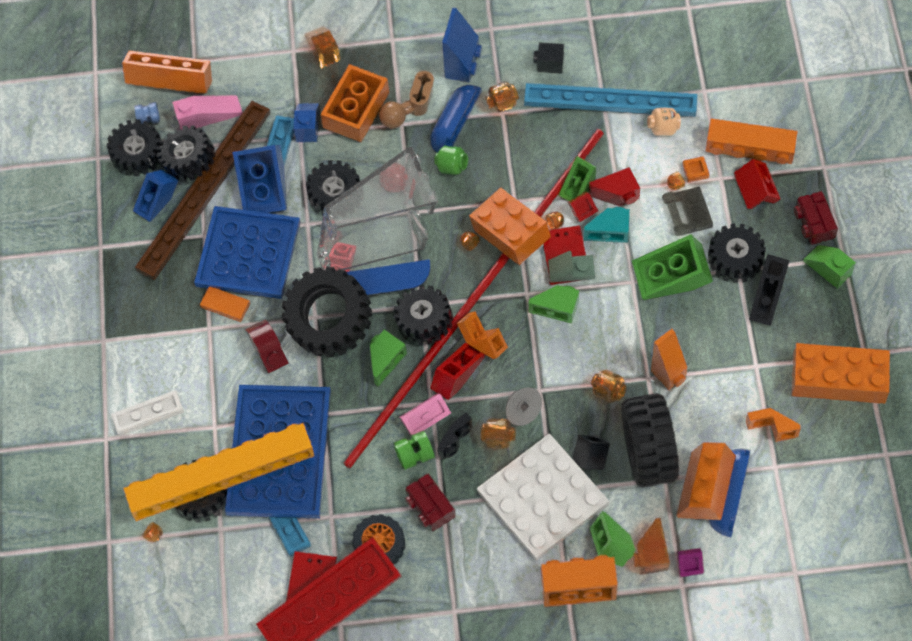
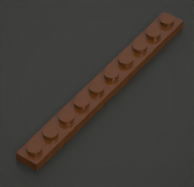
[135,100,271,280]

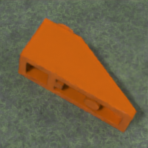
[651,329,688,390]

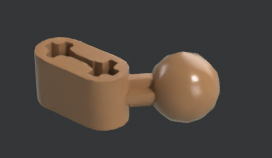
[379,71,434,129]

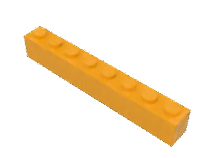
[123,423,315,521]

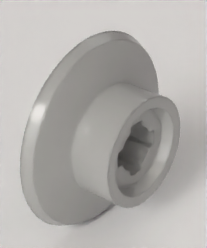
[506,387,542,426]

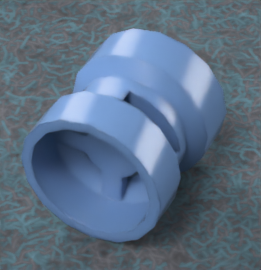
[134,102,160,124]

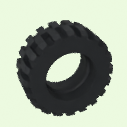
[282,266,372,357]
[621,393,679,487]

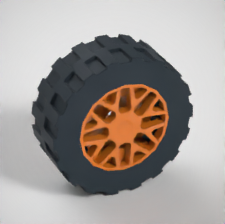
[352,514,406,564]

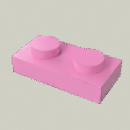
[399,393,451,437]

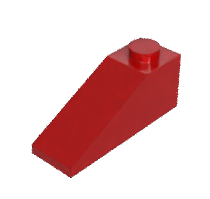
[430,342,486,400]

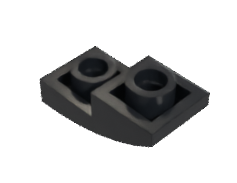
[438,412,473,461]

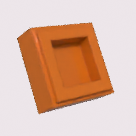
[682,156,710,183]

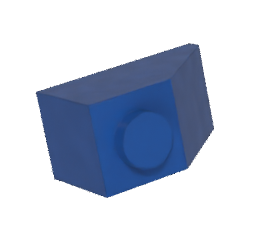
[293,103,319,142]
[133,170,178,222]

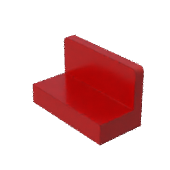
[734,159,781,209]

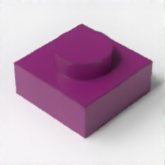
[677,548,704,577]

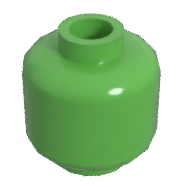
[434,146,468,175]

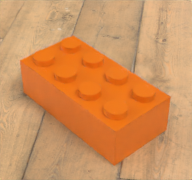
[792,343,890,404]

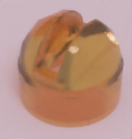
[667,171,685,190]
[546,211,564,230]
[460,231,480,251]
[142,521,163,542]

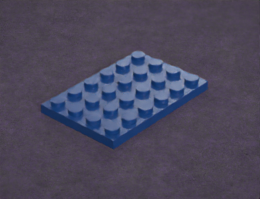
[225,385,331,519]

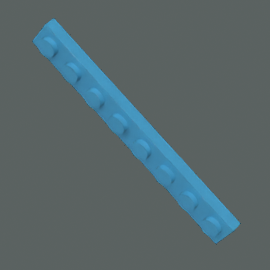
[524,83,697,117]

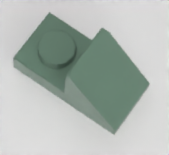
[548,251,595,283]

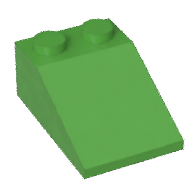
[632,234,713,300]

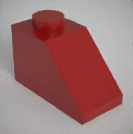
[589,167,640,206]

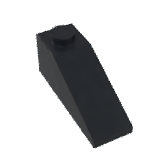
[749,254,790,326]

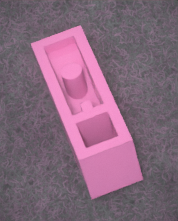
[172,96,243,130]

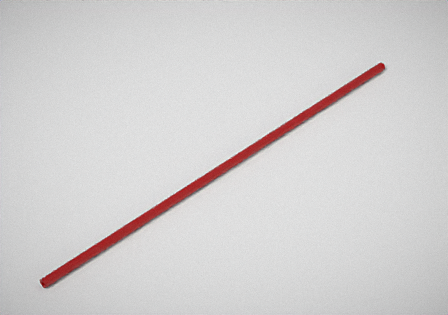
[343,129,604,469]

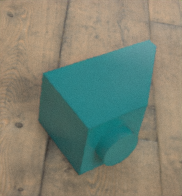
[584,207,630,243]

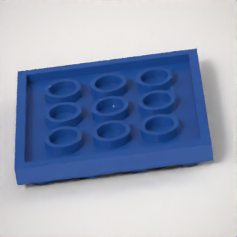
[194,206,301,299]

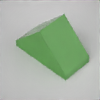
[559,156,596,201]

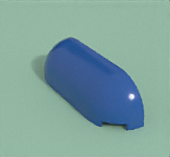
[430,85,482,153]
[347,259,430,296]
[709,449,751,538]

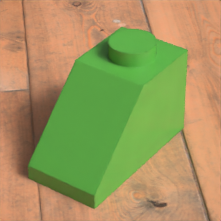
[803,245,856,289]
[528,285,580,324]
[370,330,407,387]
[590,511,636,567]

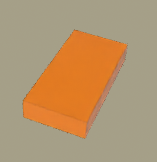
[200,287,251,322]

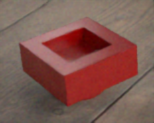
[568,192,598,222]

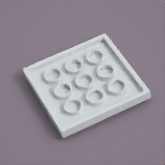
[477,433,610,561]

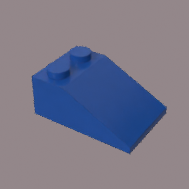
[442,7,482,83]
[233,145,287,213]

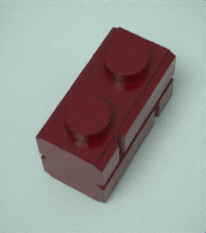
[794,191,838,245]
[404,474,456,532]

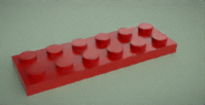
[256,537,402,641]

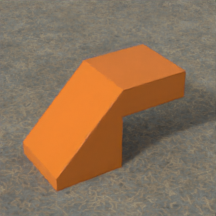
[457,311,508,359]
[746,408,801,442]

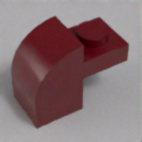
[245,320,289,373]

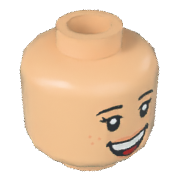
[647,108,681,136]

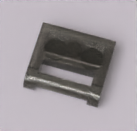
[662,186,713,236]

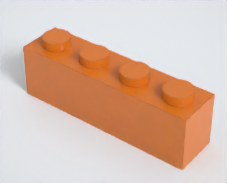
[122,51,212,94]
[705,118,798,164]

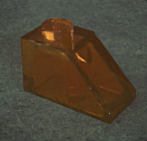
[304,26,340,68]
[633,518,670,575]

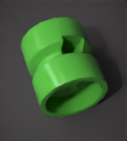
[393,430,435,470]

